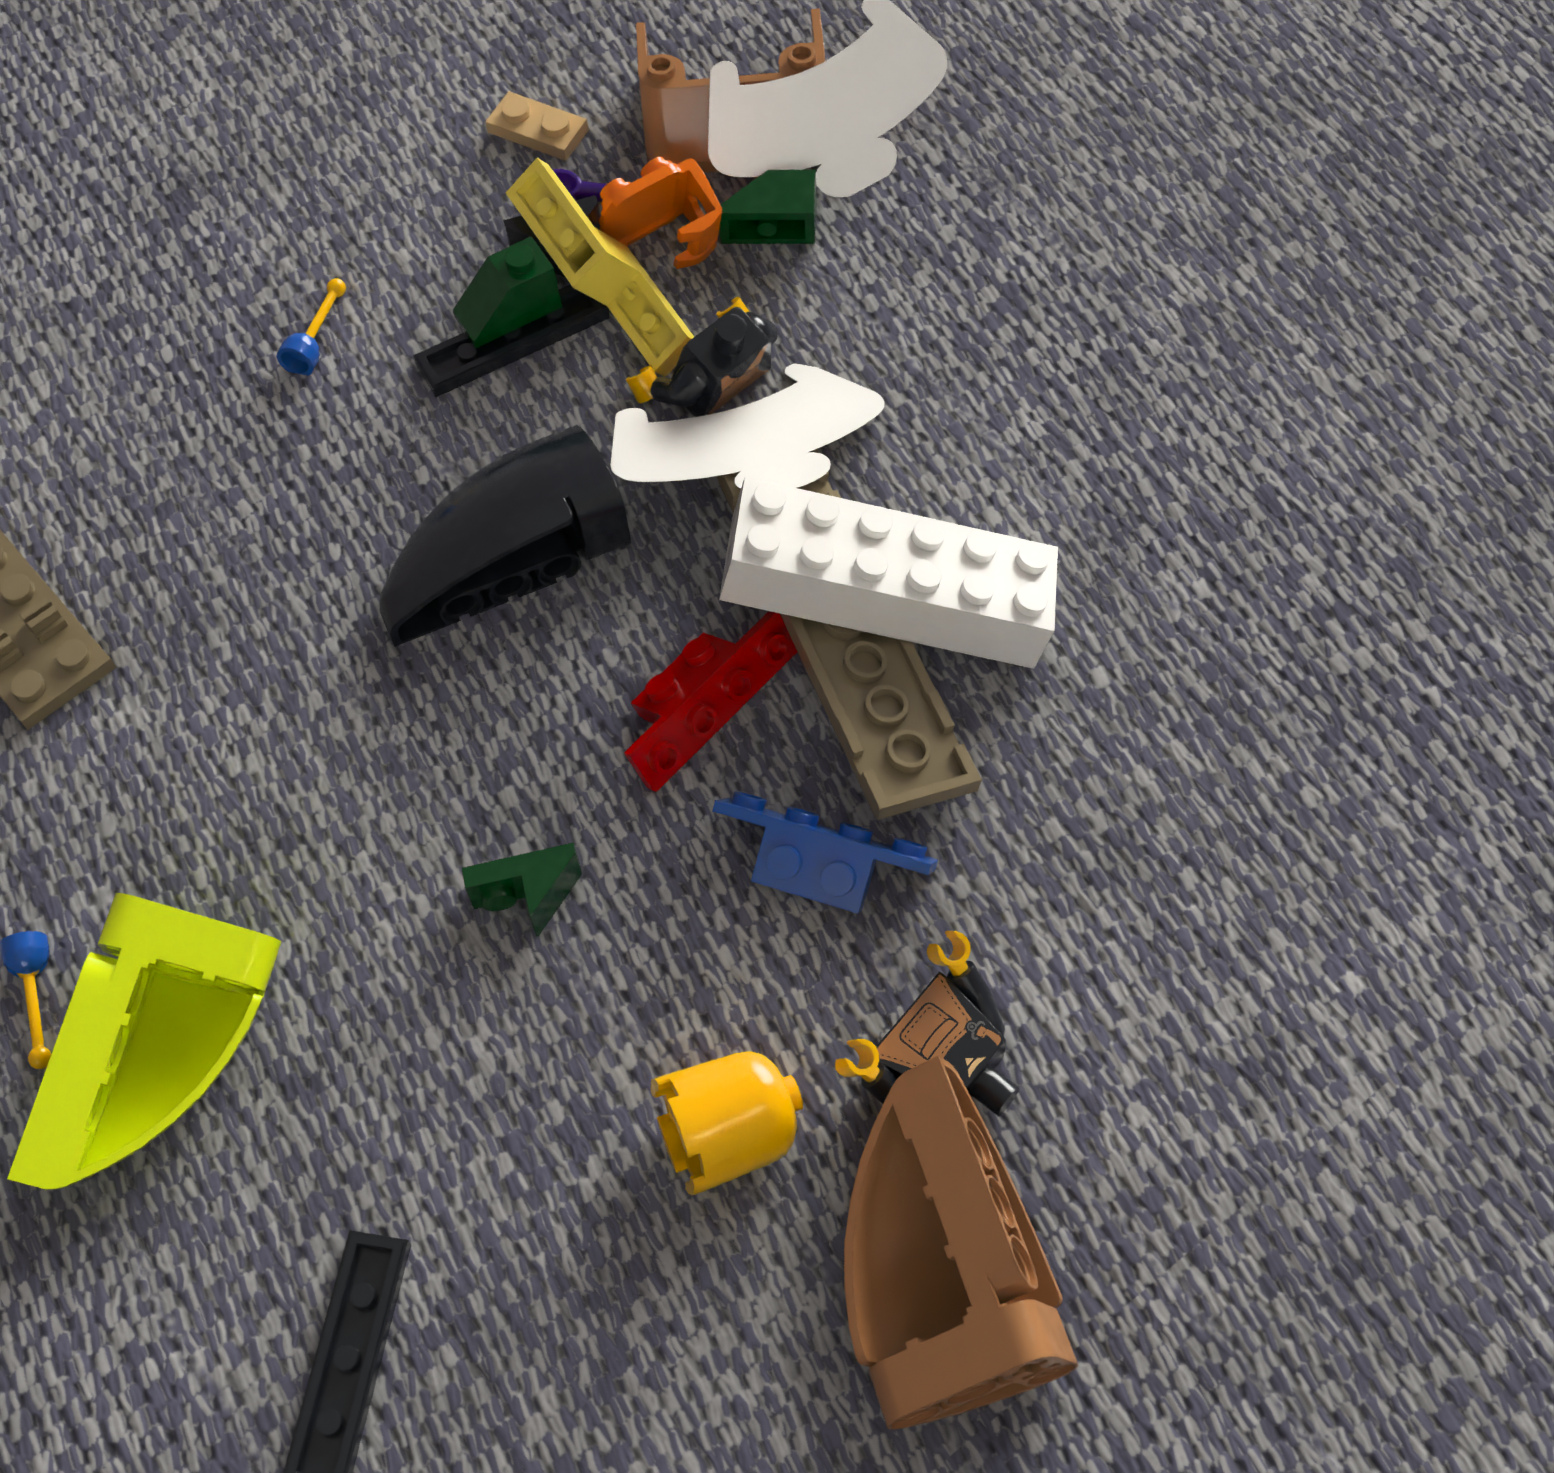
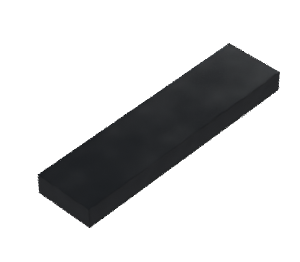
[413,284,610,397]
[283,1230,411,1473]

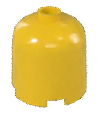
[650,1051,803,1195]

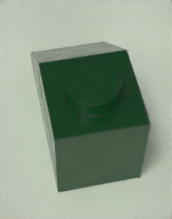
[719,169,817,244]
[453,236,562,348]

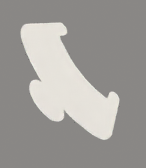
[708,0,948,197]
[610,364,885,489]

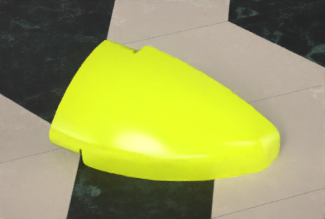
[7,893,282,1190]

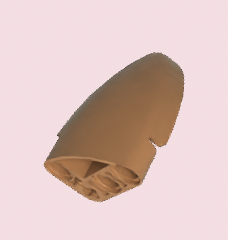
[844,1056,1079,1430]

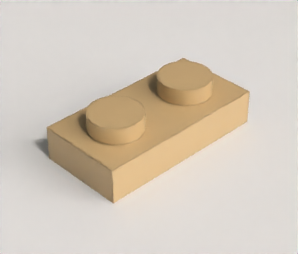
[485,91,589,161]

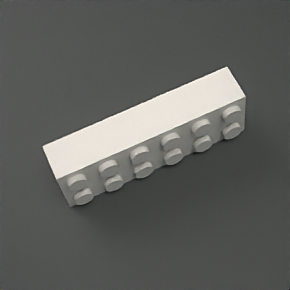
[719,477,1058,669]

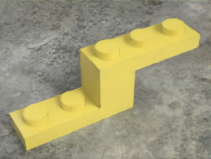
[506,158,694,377]

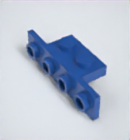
[712,791,938,914]

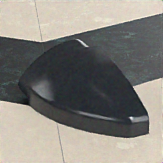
[379,425,631,647]

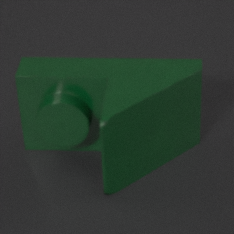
[462,842,582,936]

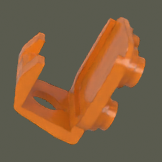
[598,157,722,269]

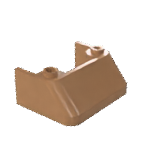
[636,8,825,172]

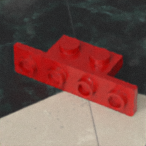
[624,611,798,792]

